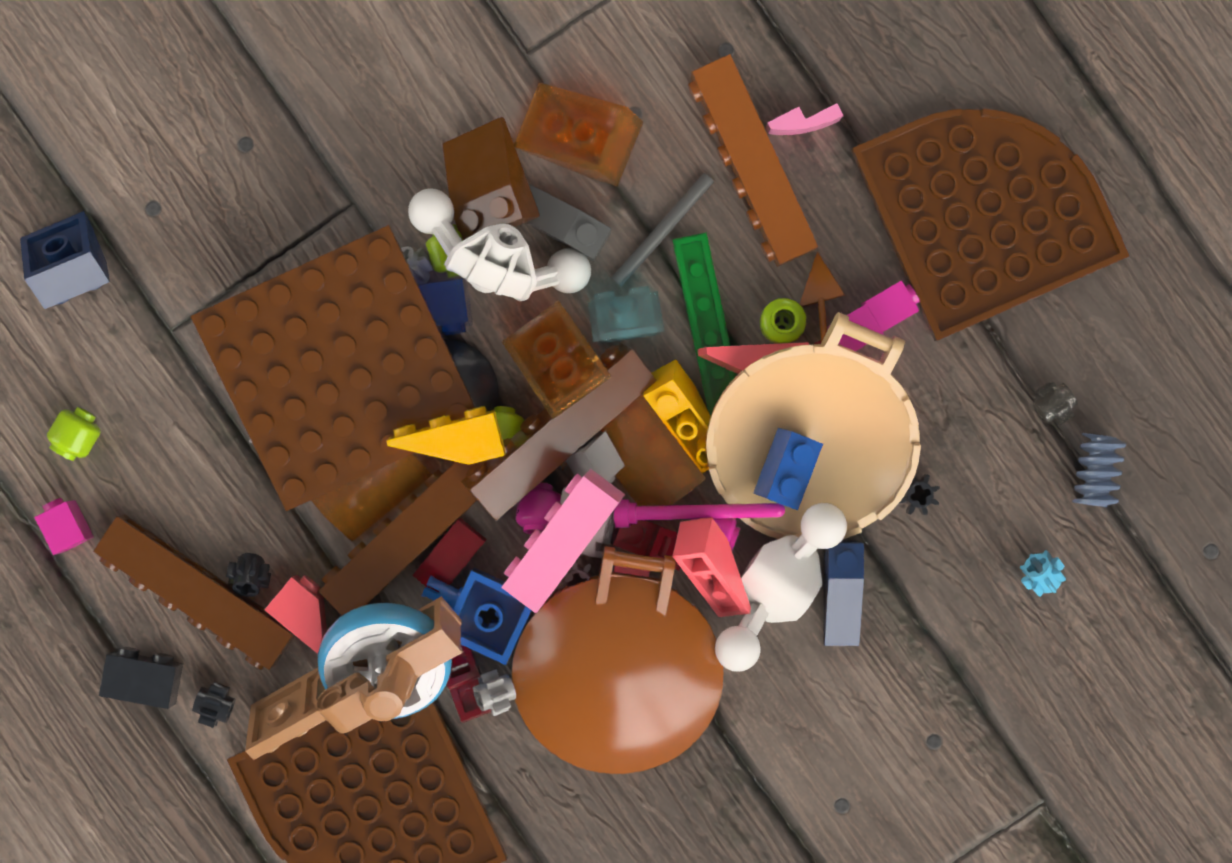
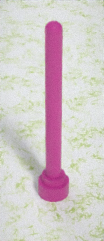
[614,499,785,528]

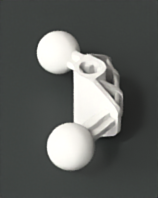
[408,188,591,301]
[715,503,847,672]

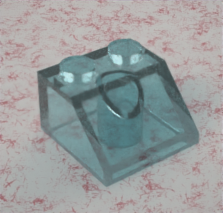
[588,286,665,345]

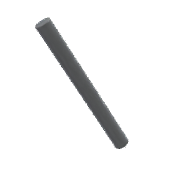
[611,173,714,287]

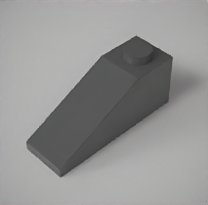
[526,183,611,262]

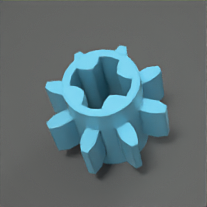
[1020,550,1066,597]

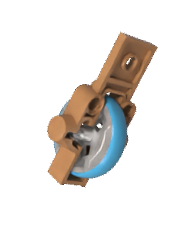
[245,596,462,760]

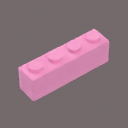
[501,469,625,613]

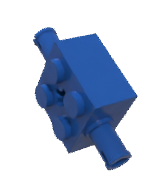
[421,568,531,665]

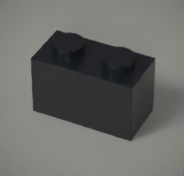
[99,647,184,709]

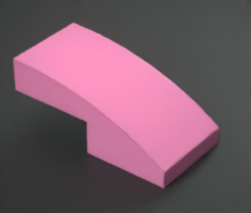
[765,103,843,135]

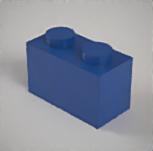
[753,428,823,510]

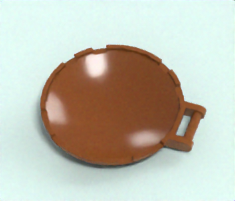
[512,546,723,774]

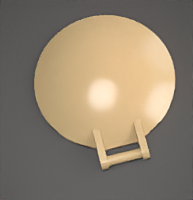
[706,312,921,539]

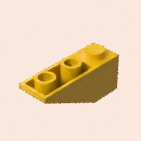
[643,359,711,474]
[386,406,506,465]

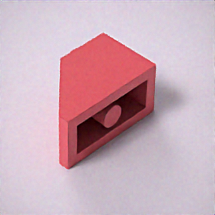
[265,575,327,654]

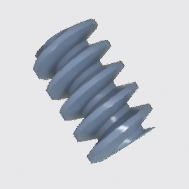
[1072,433,1126,507]

